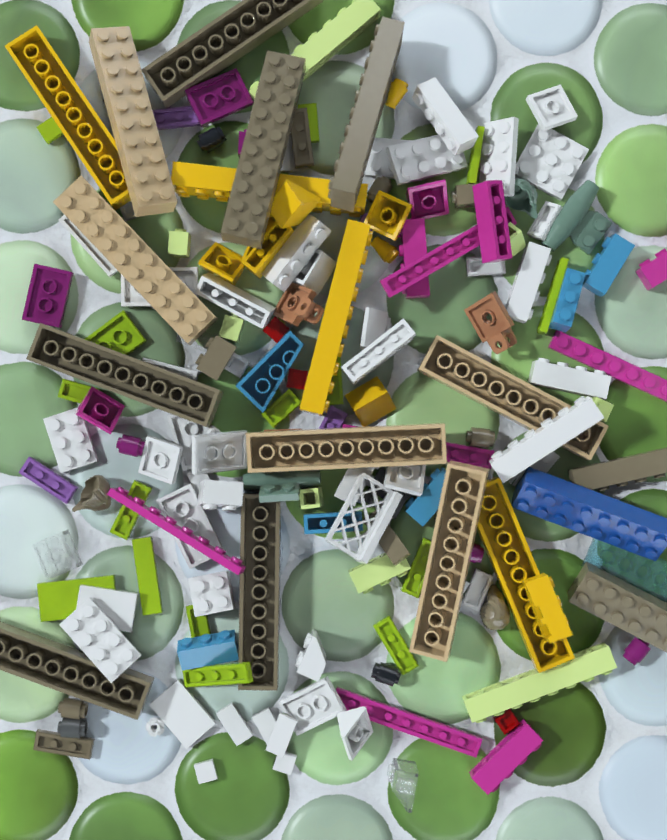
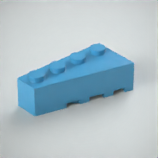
[235,331,304,413]

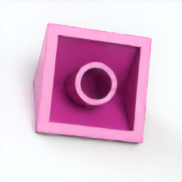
[406,179,449,219]
[76,386,125,434]

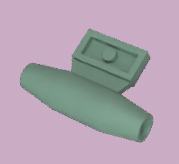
[541,180,612,255]
[243,470,321,503]

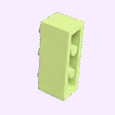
[348,553,411,594]

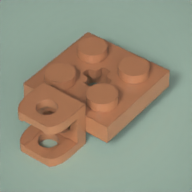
[273,282,324,327]
[464,291,517,354]

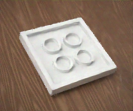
[515,124,589,201]

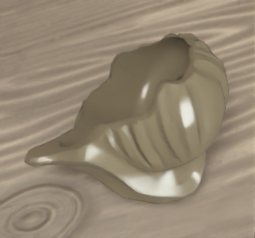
[72,475,111,512]
[480,584,511,631]

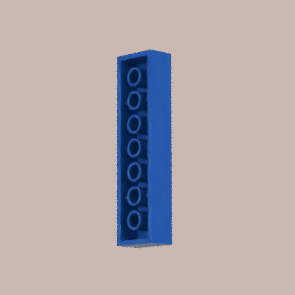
[511,467,667,561]

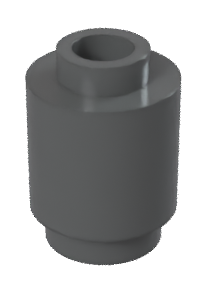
[57,718,88,738]

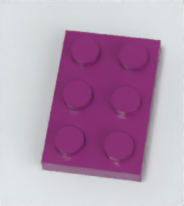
[185,68,253,127]
[22,264,74,328]

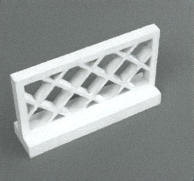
[341,318,416,386]
[325,472,403,564]

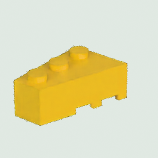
[241,213,294,279]
[522,573,573,643]

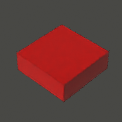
[263,316,290,343]
[286,368,308,390]
[493,709,520,735]

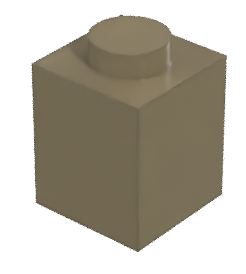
[451,183,479,208]

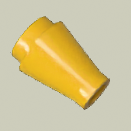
[385,78,408,109]
[370,236,399,264]

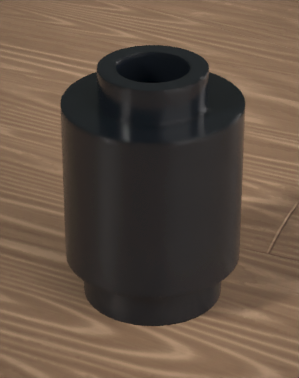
[197,127,227,153]
[371,662,401,686]

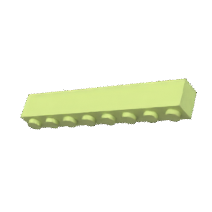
[249,0,381,101]
[462,642,617,723]

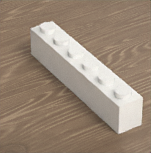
[489,396,604,483]

